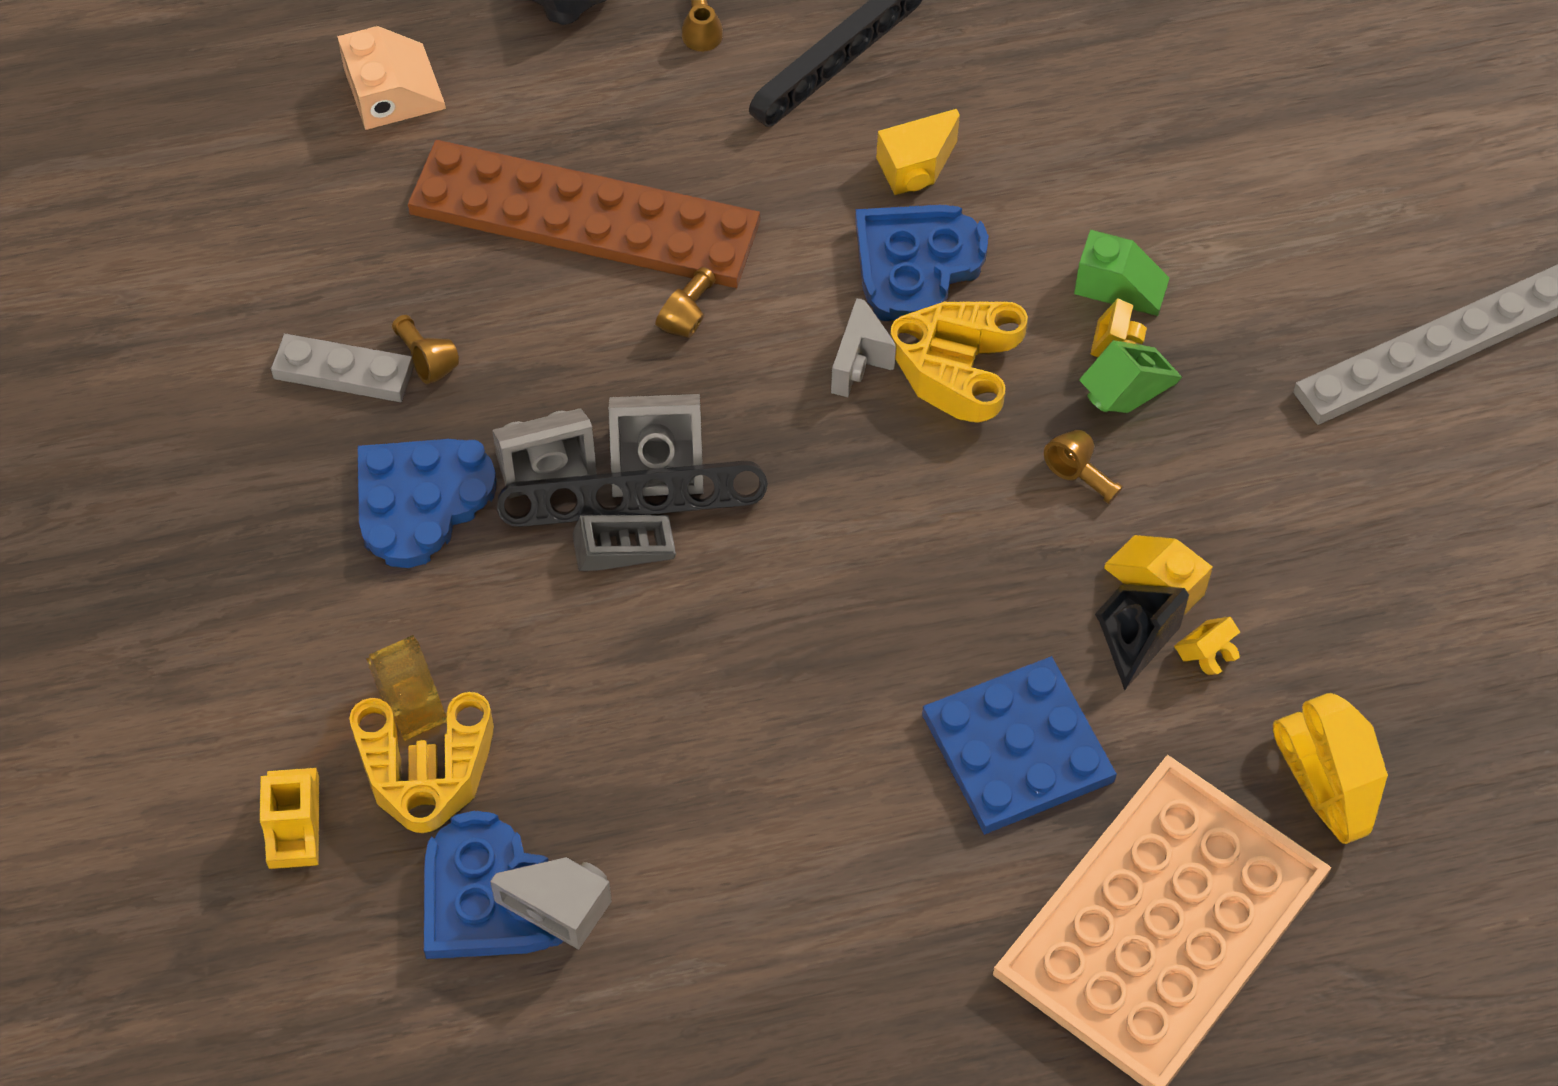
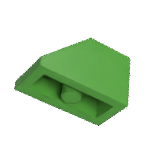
[1074,229,1169,316]
[1079,340,1182,413]

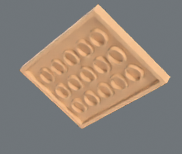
[993,755,1331,1086]

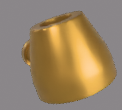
[682,0,723,52]
[655,267,716,338]
[392,315,459,384]
[1043,430,1123,504]

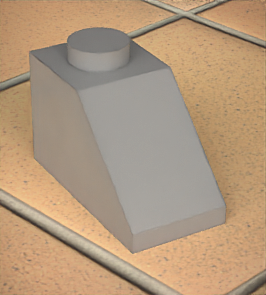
[490,857,612,950]

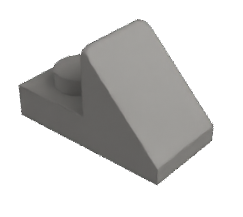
[831,298,896,397]

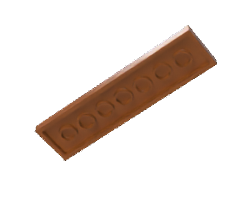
[408,140,760,289]

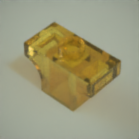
[366,635,447,741]

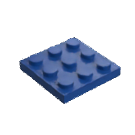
[922,656,1117,835]

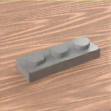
[271,333,414,402]

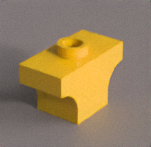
[260,768,319,869]

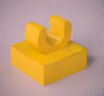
[1090,298,1147,357]
[1174,617,1240,675]

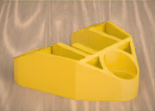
[890,302,1028,423]
[349,692,494,833]
[1273,693,1388,844]

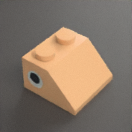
[337,26,446,130]

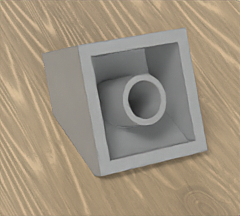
[608,394,704,497]
[492,408,597,498]

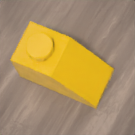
[876,109,960,195]
[1104,535,1213,615]

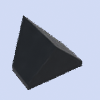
[1095,584,1189,691]

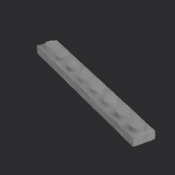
[1293,264,1558,425]

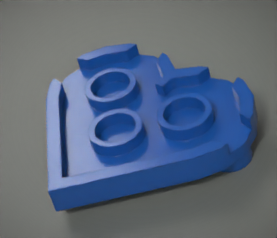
[855,205,989,321]
[358,439,497,568]
[424,811,563,959]

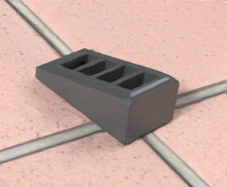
[573,515,676,571]

